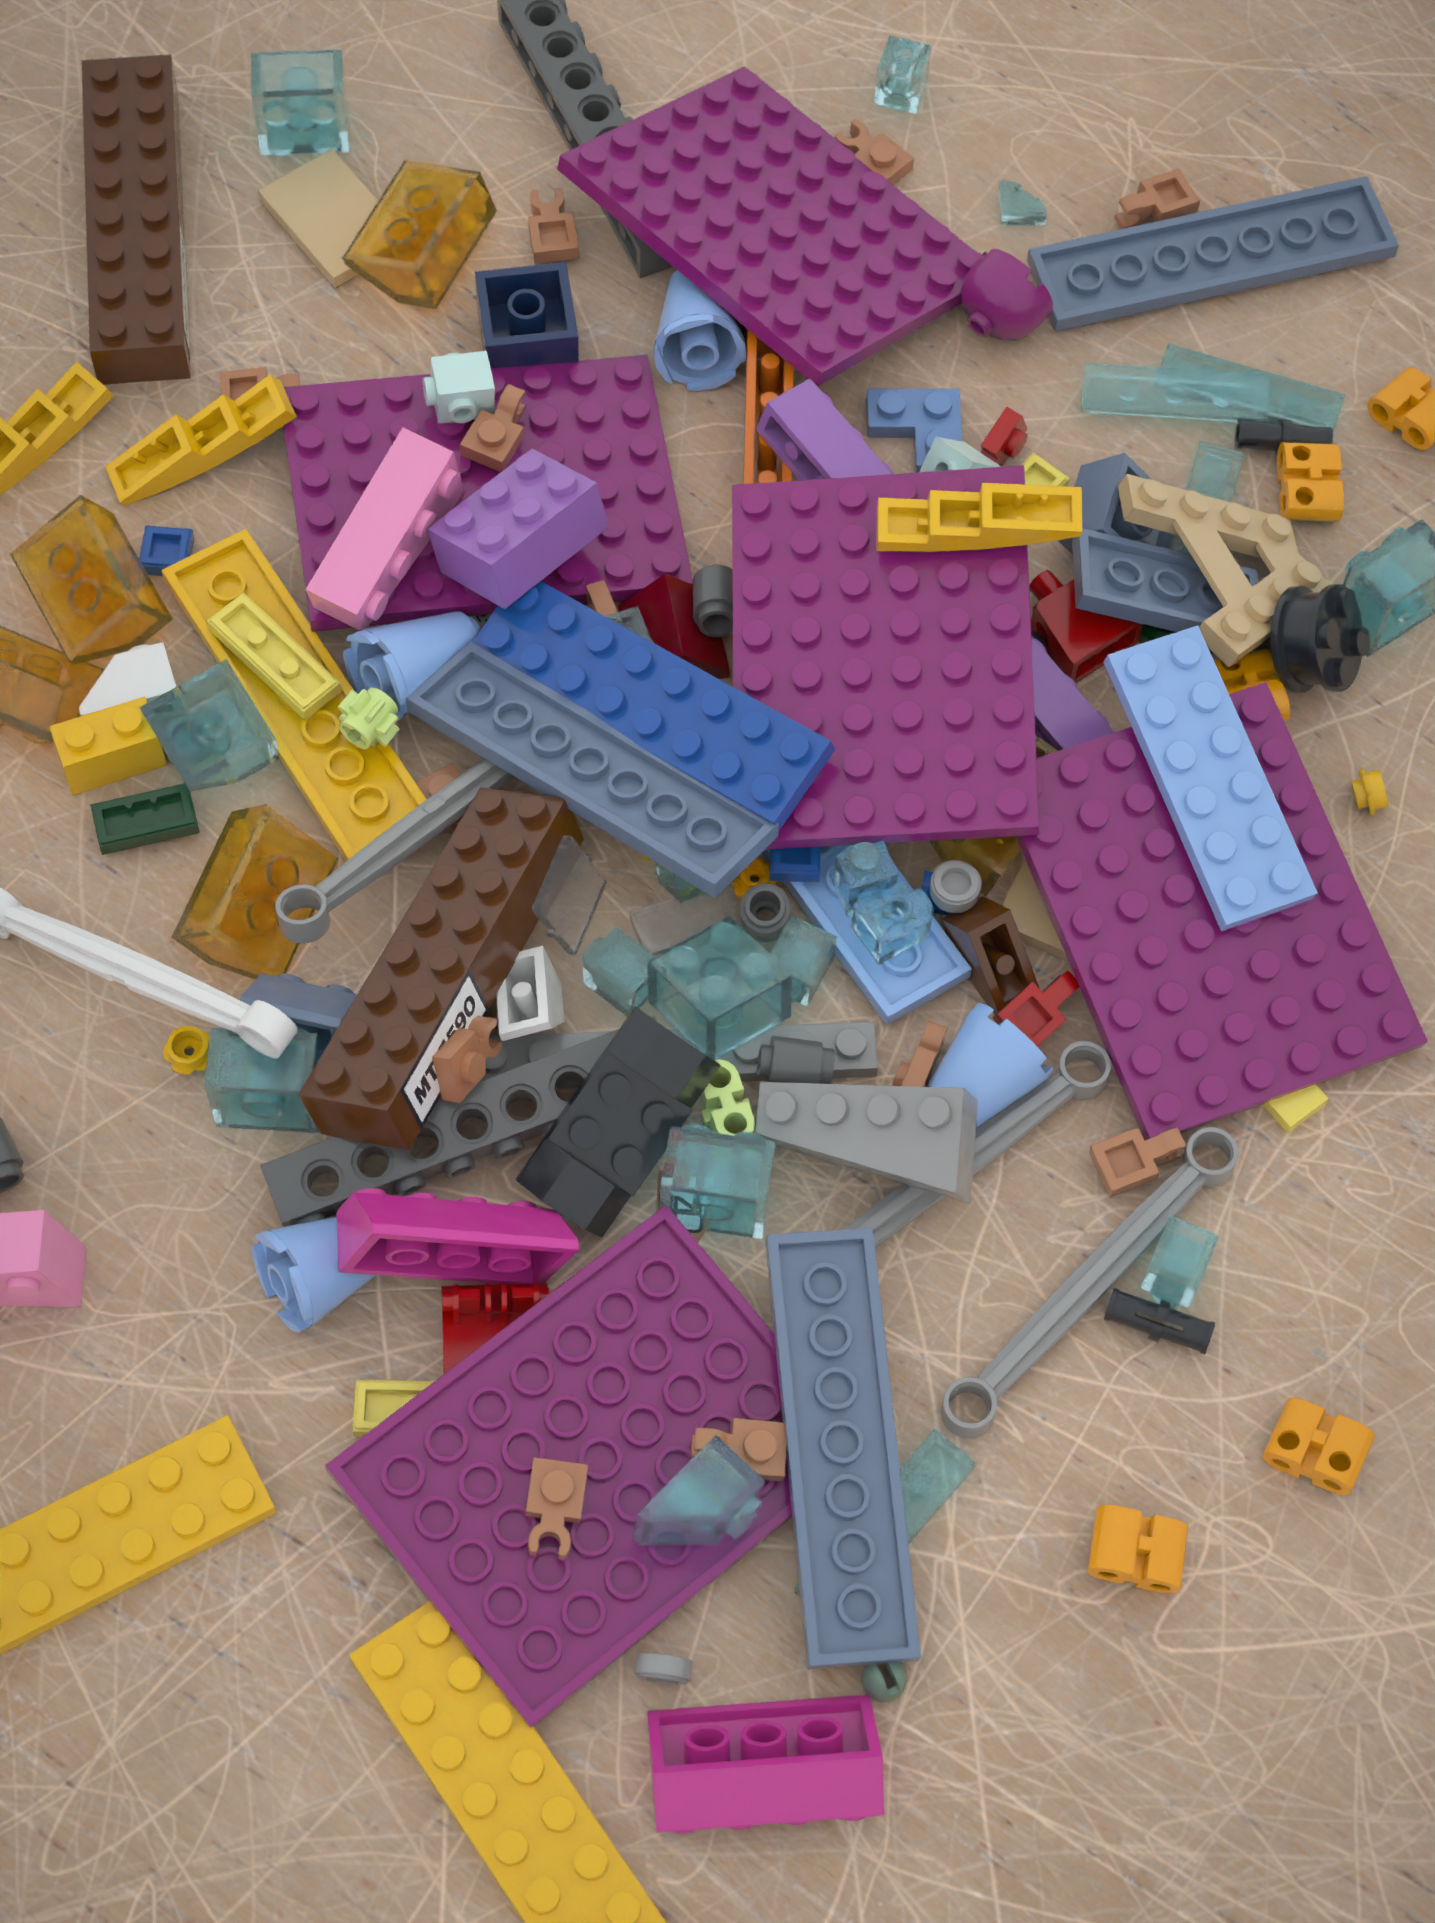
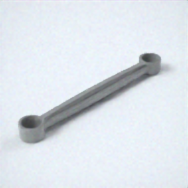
[275,758,513,943]
[844,1041,1111,1247]
[941,1127,1239,1438]

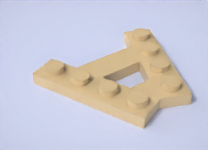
[1118,474,1331,667]

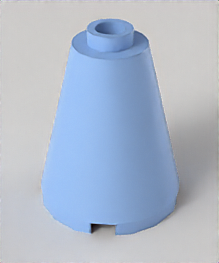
[653,270,747,391]
[343,611,481,721]
[927,1002,1054,1128]
[252,1217,377,1333]

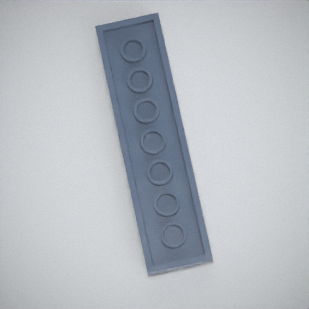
[1027,176,1399,331]
[406,642,778,898]
[765,1228,921,1670]

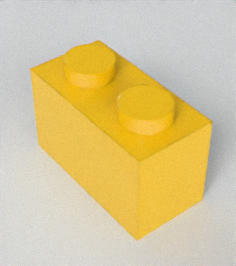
[49,696,167,796]

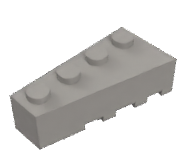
[755,1082,978,1204]

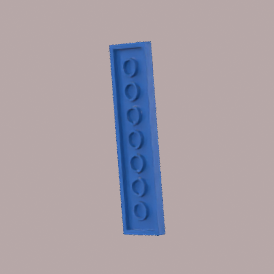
[472,581,836,831]

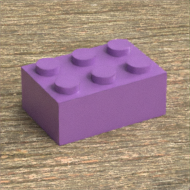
[427,448,609,609]

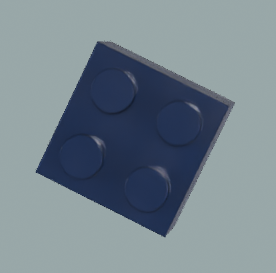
[475,262,579,369]

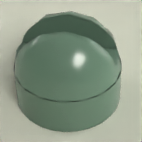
[861,1662,907,1702]

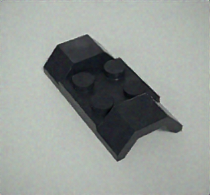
[516,1006,721,1237]

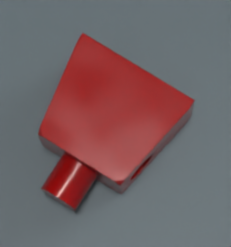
[1029,570,1143,683]

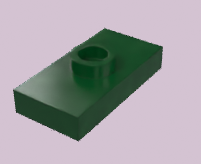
[90,783,200,855]

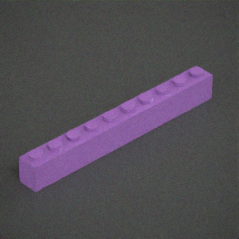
[756,378,1114,758]

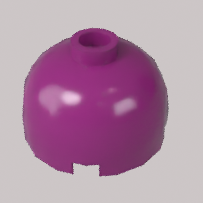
[961,249,1053,341]

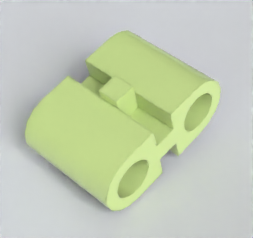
[699,1060,755,1165]

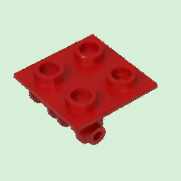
[441,1282,550,1374]

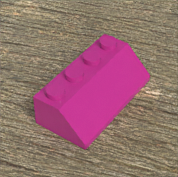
[336,1188,579,1284]
[647,1695,884,1834]

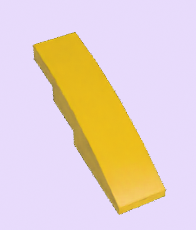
[0,361,114,495]
[105,374,297,506]
[876,483,1082,552]

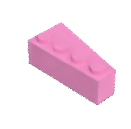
[306,427,465,630]
[0,1210,86,1307]

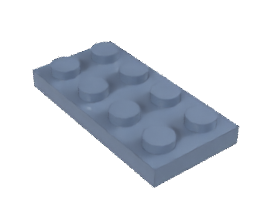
[1072,528,1261,651]

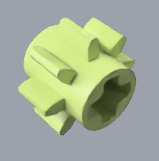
[337,688,399,749]

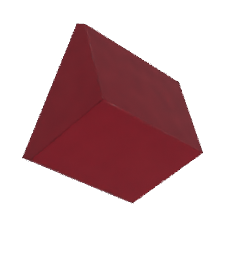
[618,573,730,679]

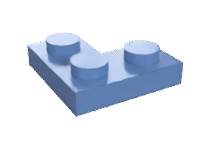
[866,388,962,473]

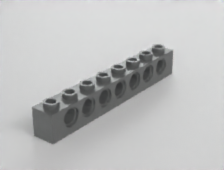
[497,0,673,278]
[260,1016,657,1227]

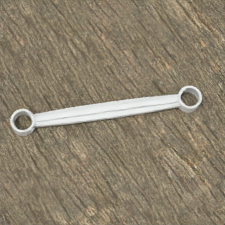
[0,888,298,1058]

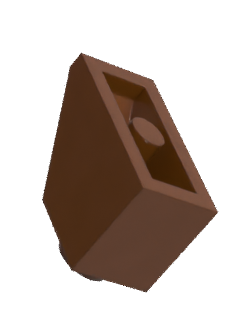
[941,896,1040,1015]

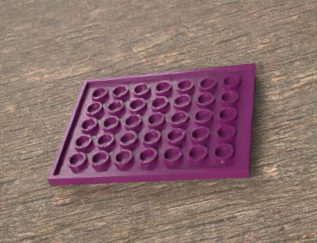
[557,66,981,387]
[283,355,693,632]
[732,465,1040,849]
[1016,682,1428,1141]
[325,1205,792,1728]

